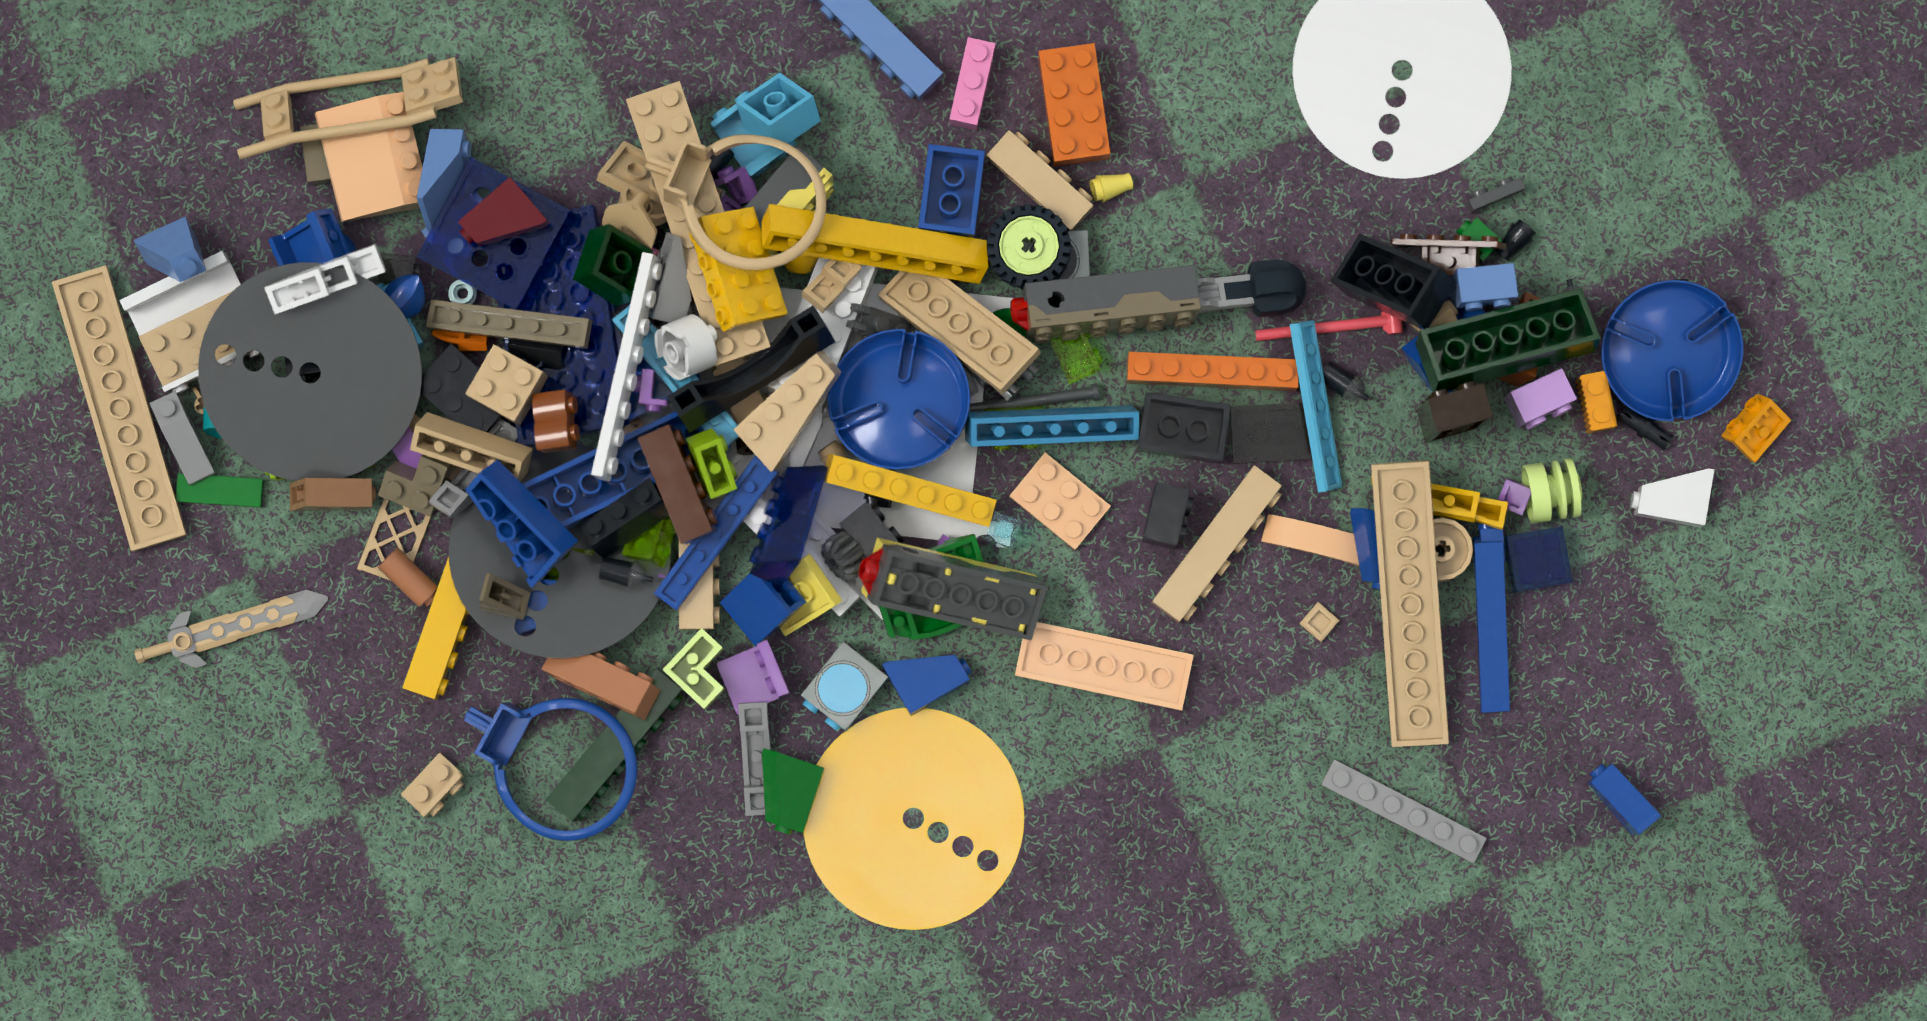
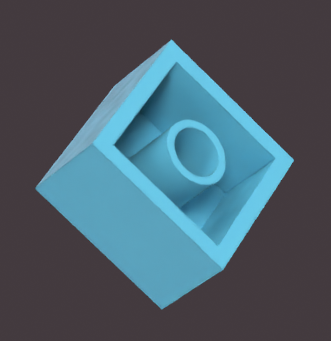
[736,73,821,151]

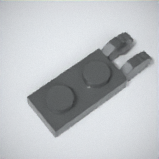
[846,303,912,337]

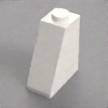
[1630,468,1714,527]

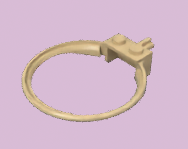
[644,134,826,270]

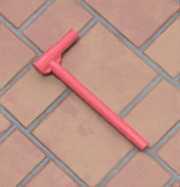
[1255,312,1403,341]

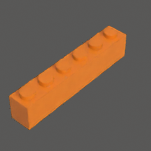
[1126,352,1298,391]

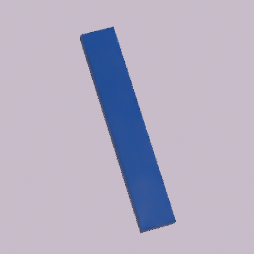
[653,456,779,610]
[1473,541,1510,713]

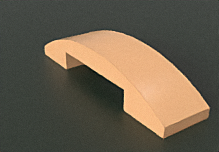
[1261,514,1359,566]

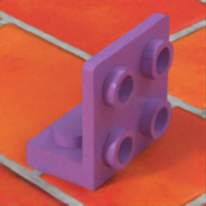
[717,640,790,715]

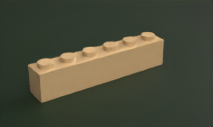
[1151,465,1282,623]

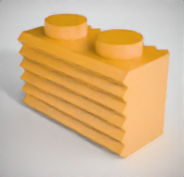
[1575,371,1617,434]

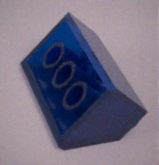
[749,465,828,586]

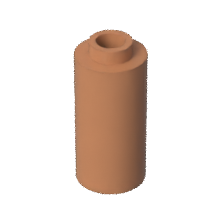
[377,547,438,607]

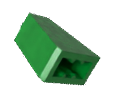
[762,748,824,835]

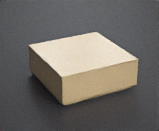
[1299,602,1340,642]

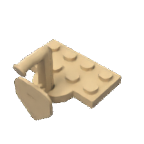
[597,141,723,249]

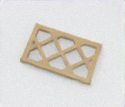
[357,498,432,581]

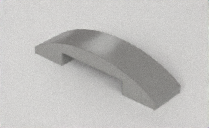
[429,418,523,518]
[738,701,771,816]

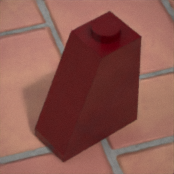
[458,177,550,246]

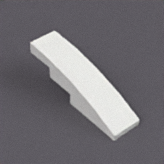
[264,244,386,314]

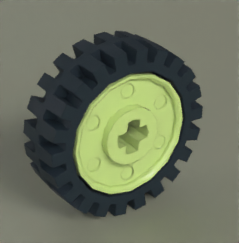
[987,204,1071,290]

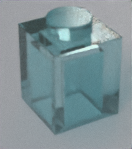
[985,511,1022,550]

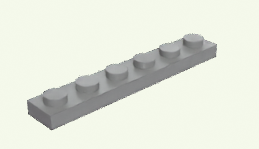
[1321,759,1487,864]

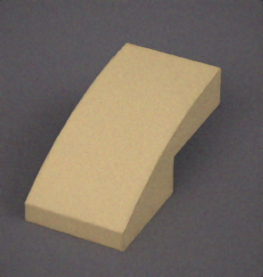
[801,259,862,313]

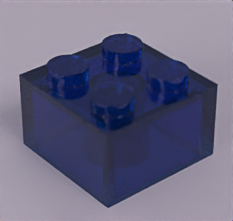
[1504,526,1573,594]

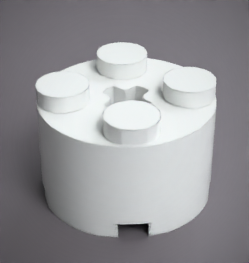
[655,314,718,380]

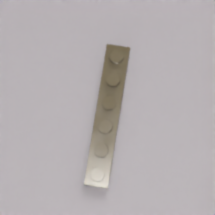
[426,300,593,349]

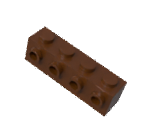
[638,425,718,544]

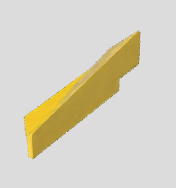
[1371,476,1508,530]

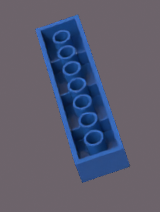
[522,411,731,530]

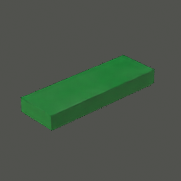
[176,473,264,508]

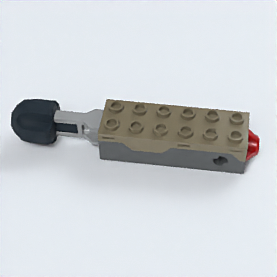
[1010,259,1307,344]

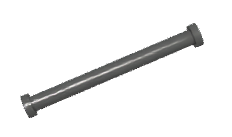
[969,383,1099,412]

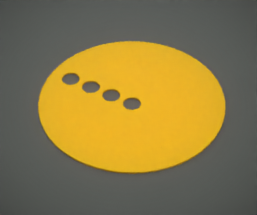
[803,708,1024,930]

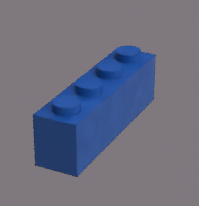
[465,459,578,588]

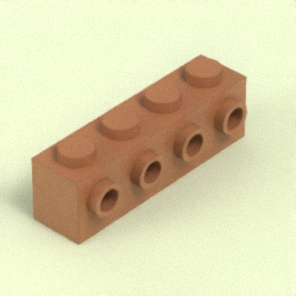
[541,652,661,721]

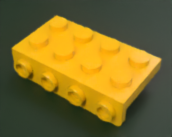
[689,206,788,332]

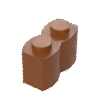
[532,389,580,453]

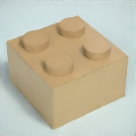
[465,344,548,426]

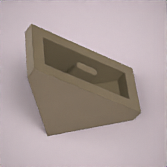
[479,573,531,620]

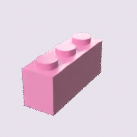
[949,37,996,130]

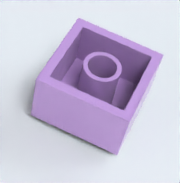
[1504,368,1577,430]

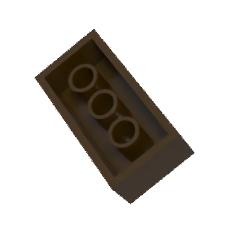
[1416,381,1493,443]

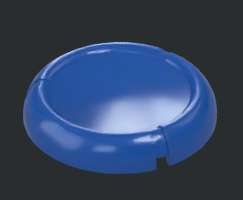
[1601,280,1743,421]
[828,329,970,470]

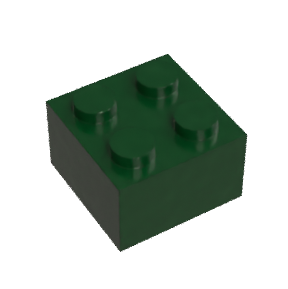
[573,224,653,306]

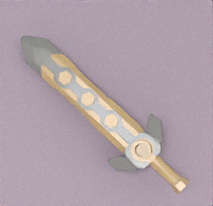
[134,590,328,668]

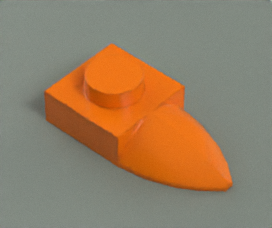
[431,330,489,351]

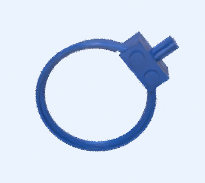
[464,698,637,841]

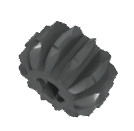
[821,531,867,582]

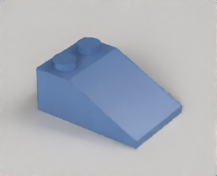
[417,129,477,231]
[1448,263,1518,312]

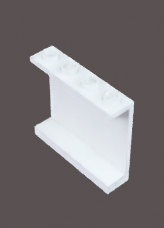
[119,251,261,394]

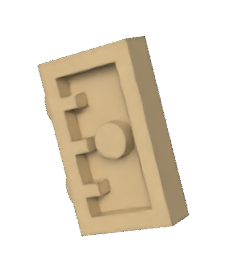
[401,753,465,818]

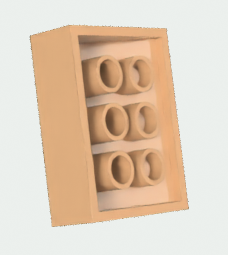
[315,92,423,222]

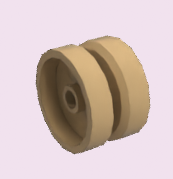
[1434,518,1473,583]

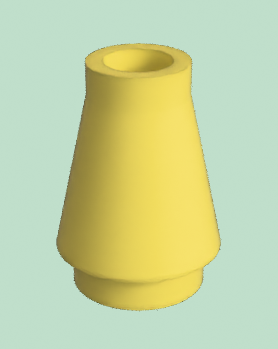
[1090,173,1133,203]

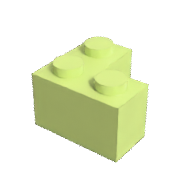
[663,628,725,710]

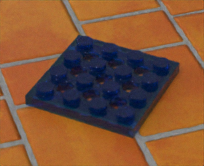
[416,157,571,310]

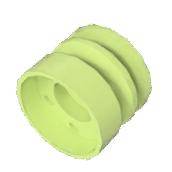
[1521,458,1582,524]

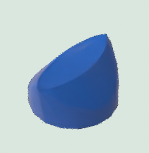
[384,274,426,319]

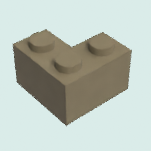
[378,454,453,517]

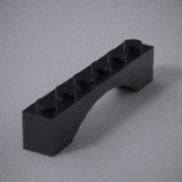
[667,306,835,433]

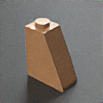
[290,478,376,511]

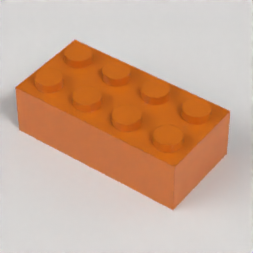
[1038,43,1110,167]

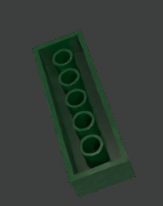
[1415,288,1601,392]

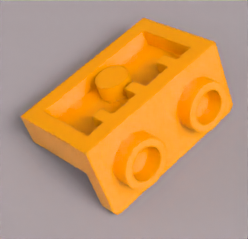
[1721,394,1791,463]

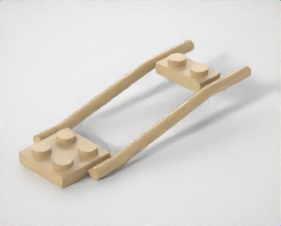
[233,57,463,160]

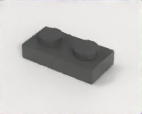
[1466,176,1525,214]

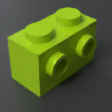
[685,428,737,499]

